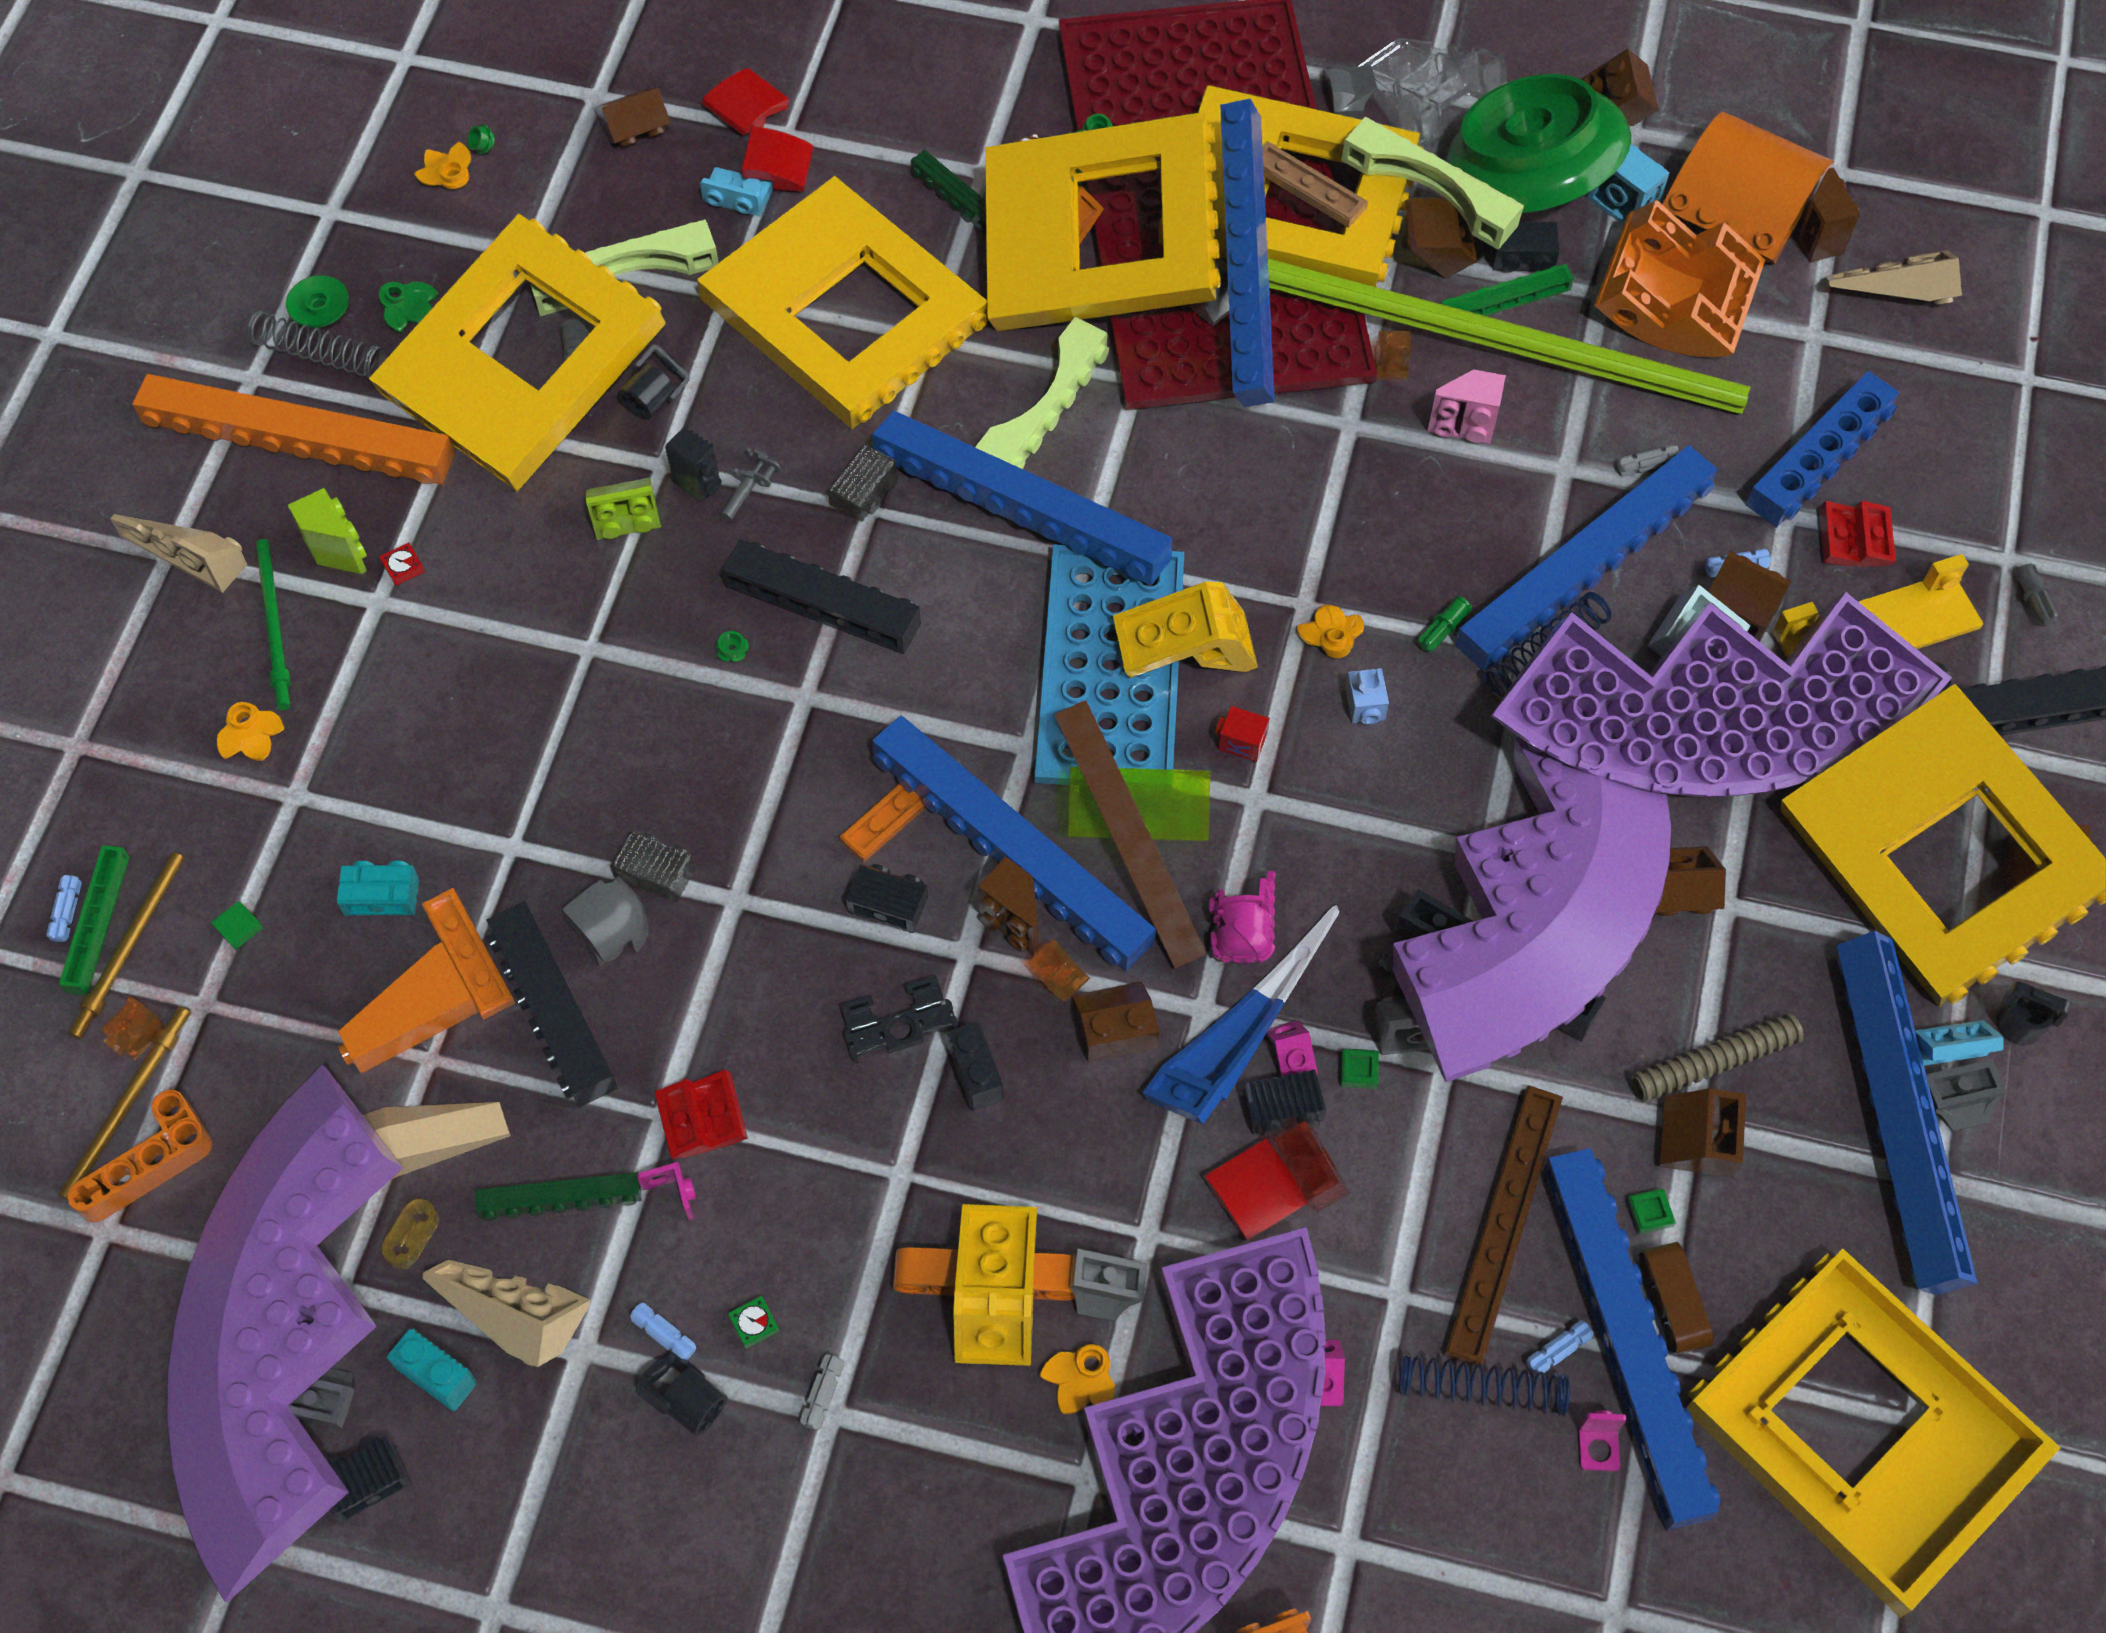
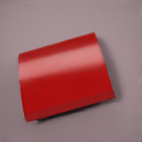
[702,68,789,135]
[742,126,814,192]
[1819,500,1896,567]
[655,1069,748,1159]
[1203,1138,1309,1241]

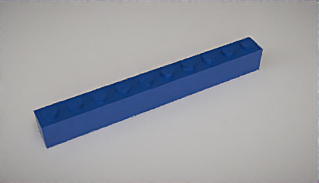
[1220,98,1275,407]
[872,410,1173,585]
[1455,445,1718,671]
[872,715,1156,972]
[1837,931,1978,1296]
[1543,1148,1720,1531]

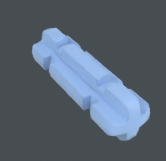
[1705,549,1771,577]
[46,875,82,942]
[630,1303,696,1360]
[1525,1320,1594,1377]

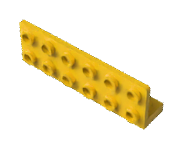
[1773,554,1983,658]

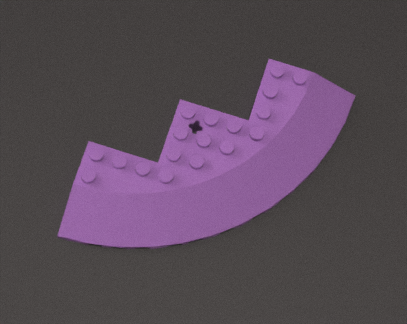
[1491,592,1952,797]
[1392,737,1671,1082]
[167,1065,403,1602]
[1003,1227,1326,1633]

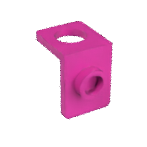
[1266,1021,1318,1076]
[637,1162,696,1220]
[1321,1340,1345,1406]
[1578,1410,1626,1472]

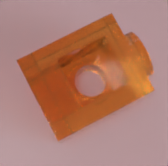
[1375,331,1412,380]
[1027,939,1091,1002]
[101,995,165,1060]

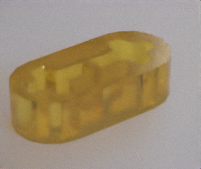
[382,1199,439,1269]

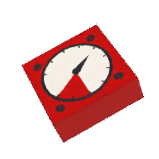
[379,542,425,586]

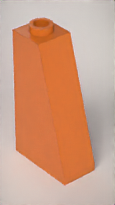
[338,942,479,1074]

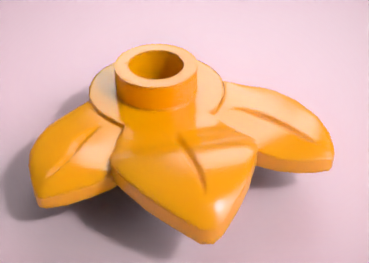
[414,142,472,189]
[1297,604,1364,658]
[217,702,284,761]
[1040,1344,1115,1415]

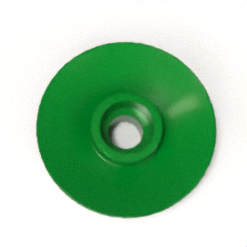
[286,275,349,328]

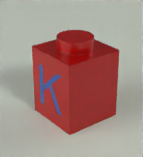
[1215,706,1270,762]

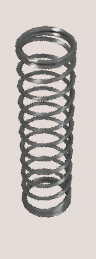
[247,311,385,379]

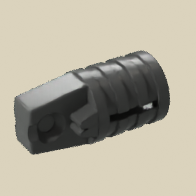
[560,319,589,361]

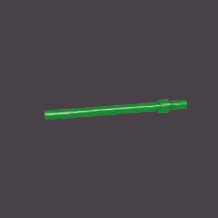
[256,539,291,711]

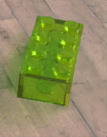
[1068,767,1211,841]

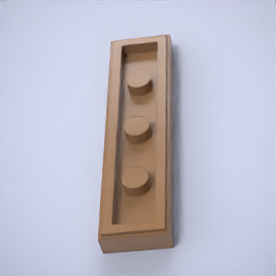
[1262,141,1368,228]

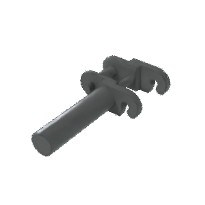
[720,447,781,522]

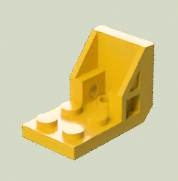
[1113,581,1258,678]
[954,1204,1037,1366]

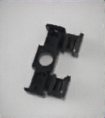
[840,975,958,1064]

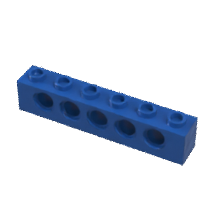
[1746,371,1900,527]

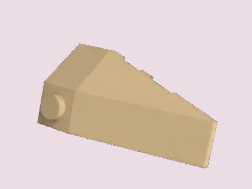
[1825,250,1962,304]
[110,514,247,593]
[363,1102,510,1179]
[423,1260,590,1367]

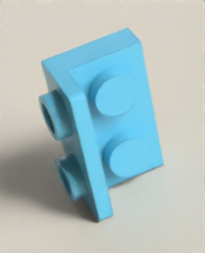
[700,167,773,217]
[1915,1020,2003,1065]

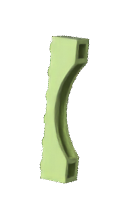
[1341,117,1524,250]
[527,219,719,316]
[975,317,1109,469]

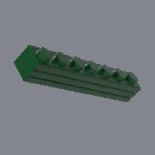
[911,149,987,235]
[475,1172,642,1221]

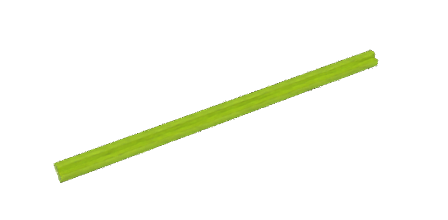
[1268,258,1751,415]

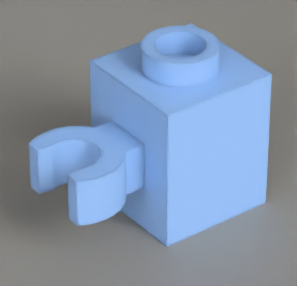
[1345,668,1389,725]

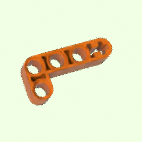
[67,1090,212,1223]

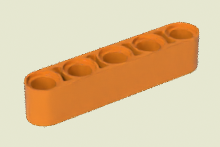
[893,1247,1075,1301]

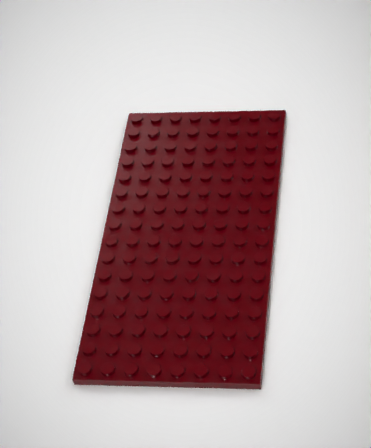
[1059,0,1378,410]

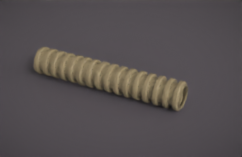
[1632,1013,1803,1103]

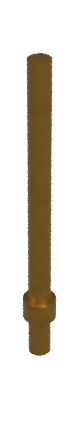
[68,852,185,1040]
[58,1006,191,1200]

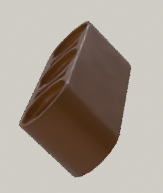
[1639,1242,1713,1355]

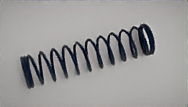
[1484,592,1611,699]
[1399,1353,1570,1417]

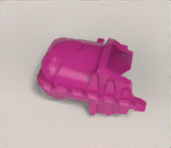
[1209,871,1275,964]

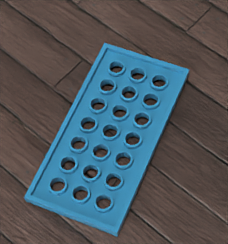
[1035,545,1185,791]

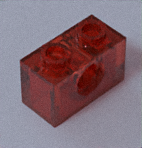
[1273,1121,1350,1212]

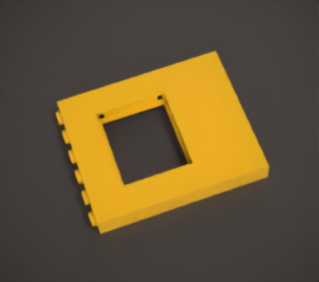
[1158,85,1424,287]
[985,112,1221,331]
[697,176,989,429]
[369,213,666,492]
[1781,684,2106,1007]
[1687,1248,2061,1618]

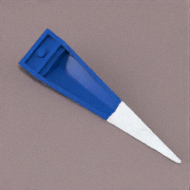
[1142,905,1339,1125]

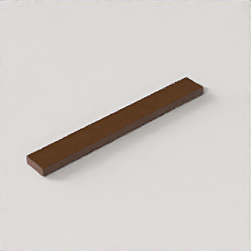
[1054,700,1207,969]
[1444,1085,1563,1369]

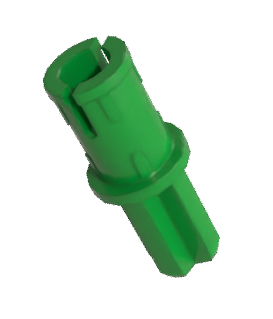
[1418,596,1472,653]

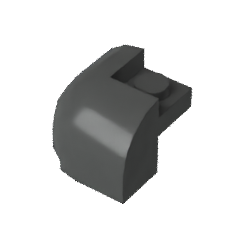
[562,876,649,966]

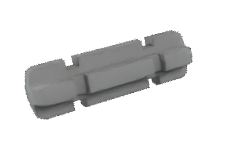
[1617,445,1680,476]
[800,1354,844,1430]

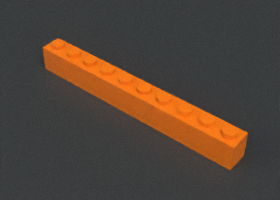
[132,374,455,485]

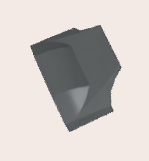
[1323,65,1377,118]
[1926,1059,2007,1131]
[1069,1248,1147,1322]
[288,1368,355,1429]

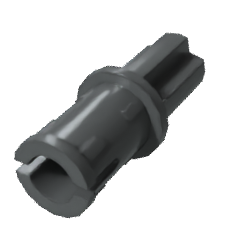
[2015,563,2058,626]

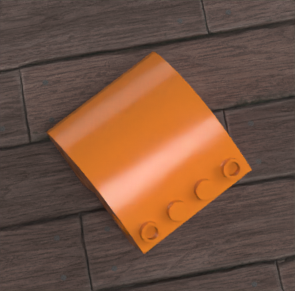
[1662,111,1834,265]
[1594,200,1766,357]

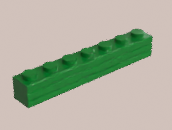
[1441,264,1574,316]
[58,845,130,995]

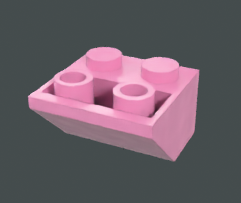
[1427,369,1506,444]

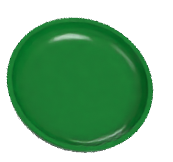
[1445,74,1632,213]

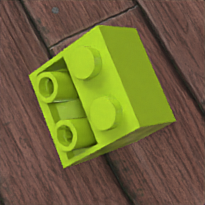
[586,477,661,540]
[288,488,367,574]

